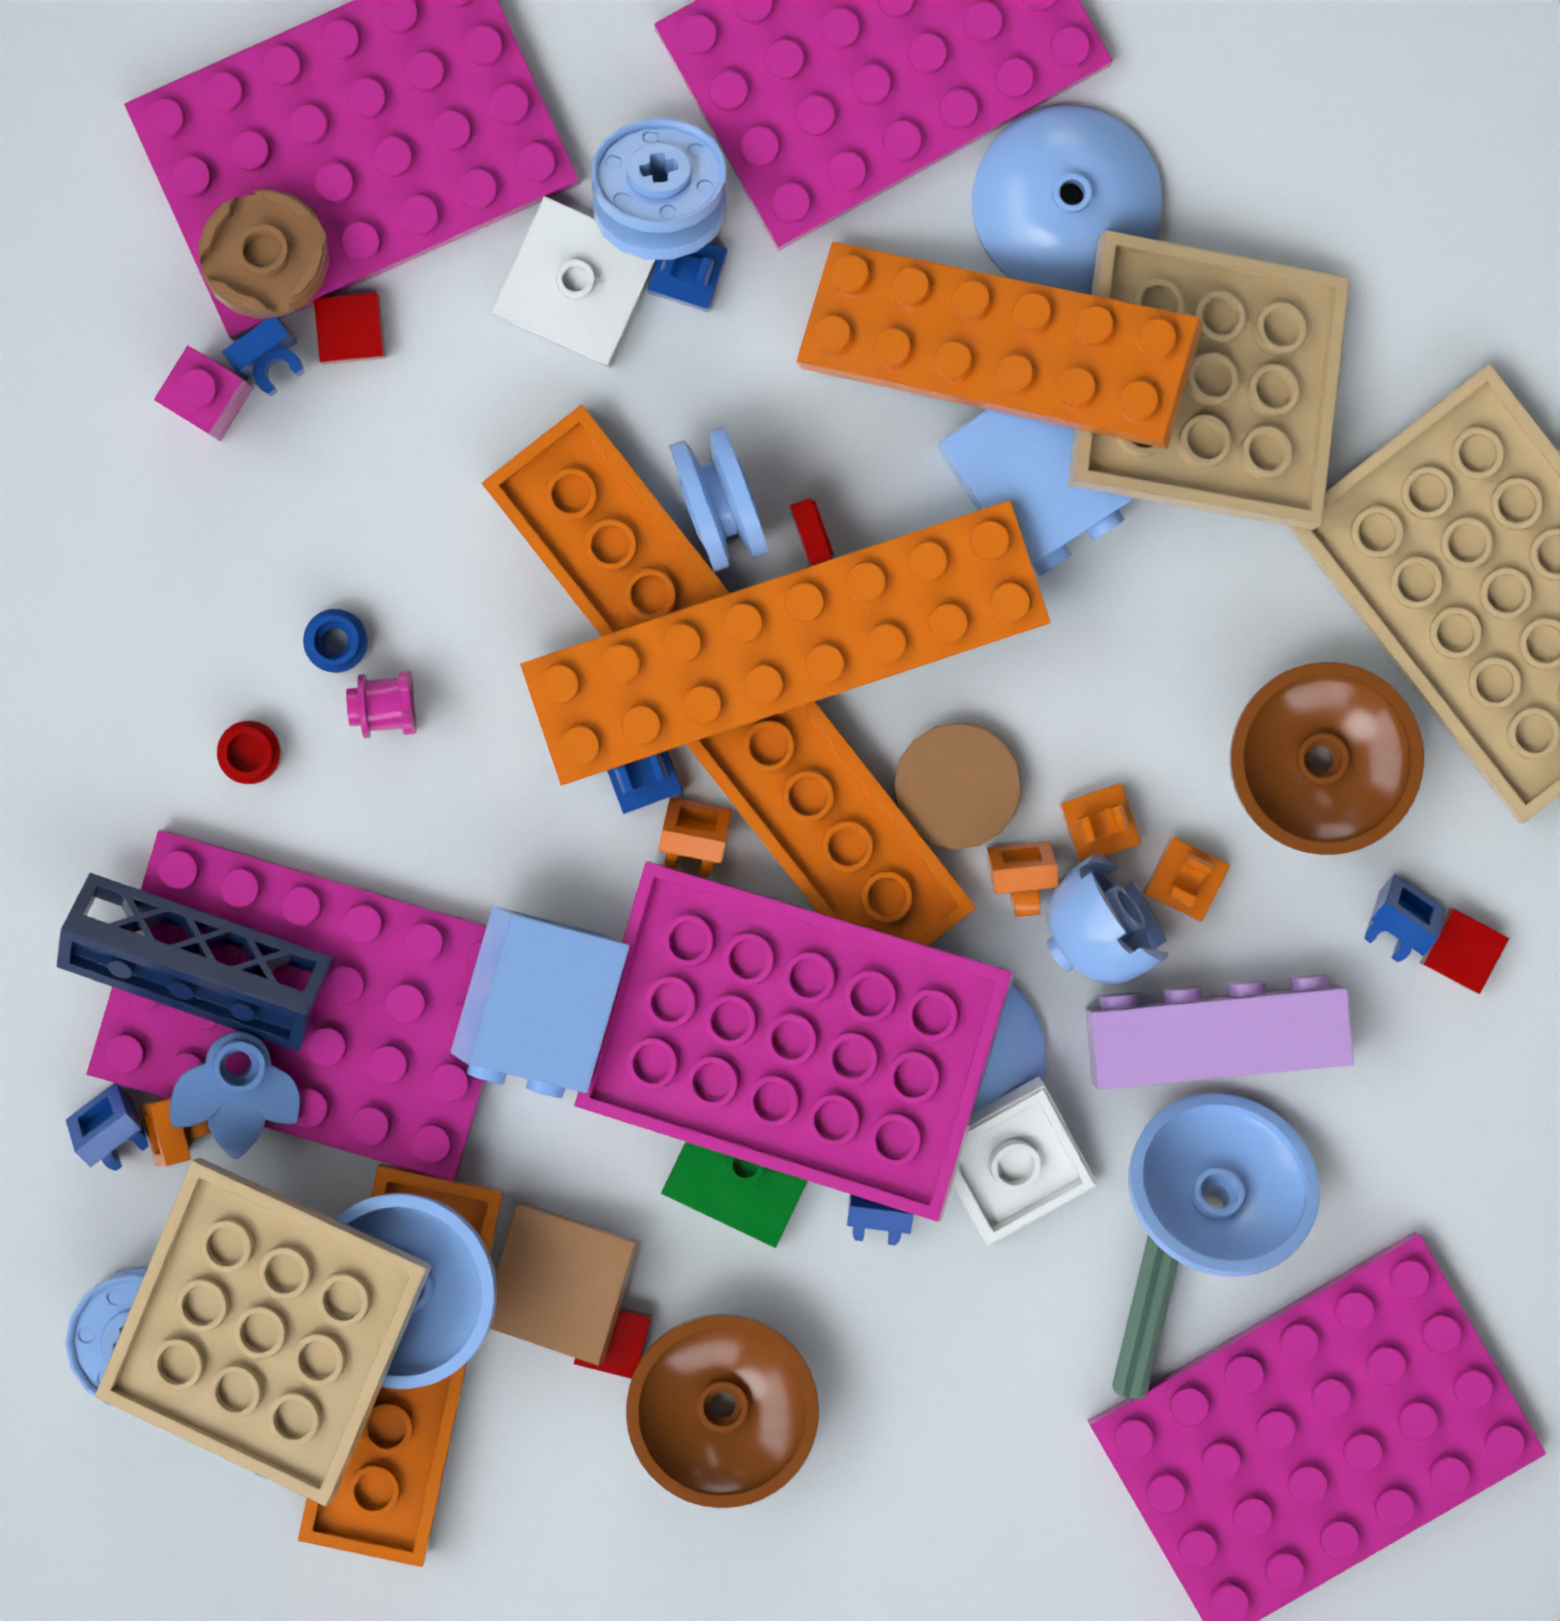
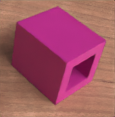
[154,345,254,442]

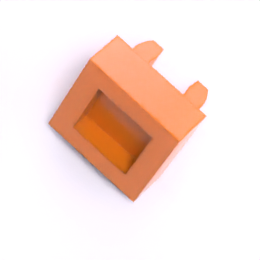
[1059,783,1141,863]
[658,797,732,878]
[1142,836,1230,922]
[987,841,1059,917]
[139,1097,211,1167]

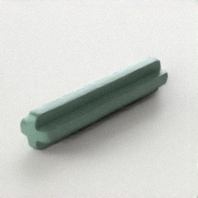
[1112,1235,1179,1399]

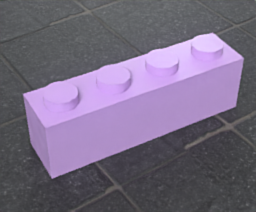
[1085,975,1354,1090]

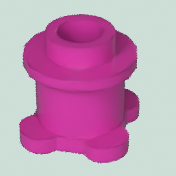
[346,671,417,738]

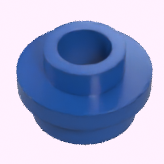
[303,609,368,673]

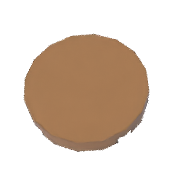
[198,189,330,319]
[893,723,1021,850]

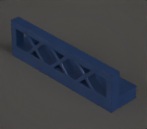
[56,872,333,1052]

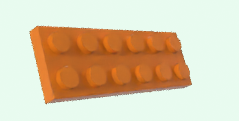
[796,241,1203,449]
[298,1164,504,1567]

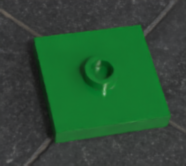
[661,1142,808,1248]

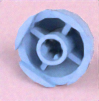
[1047,853,1168,985]

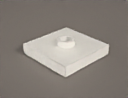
[491,196,657,368]
[952,1076,1099,1247]

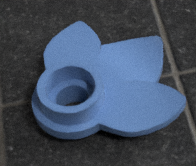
[169,1031,300,1159]

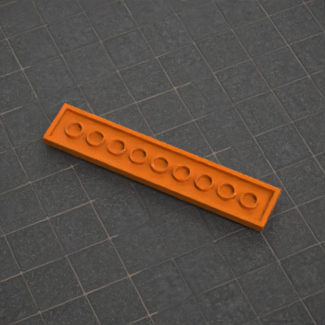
[481,404,976,946]

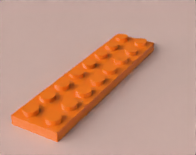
[520,500,1051,786]

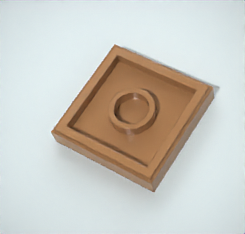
[490,1202,640,1366]

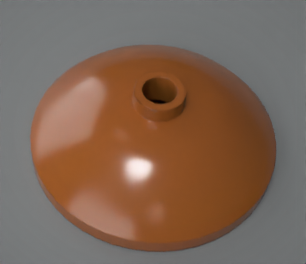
[1230,662,1424,855]
[626,1314,819,1508]

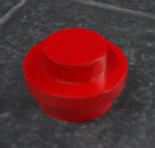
[217,721,282,784]

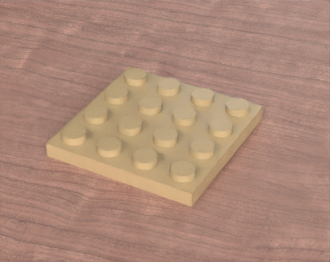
[1067,230,1350,530]
[94,1158,432,1507]

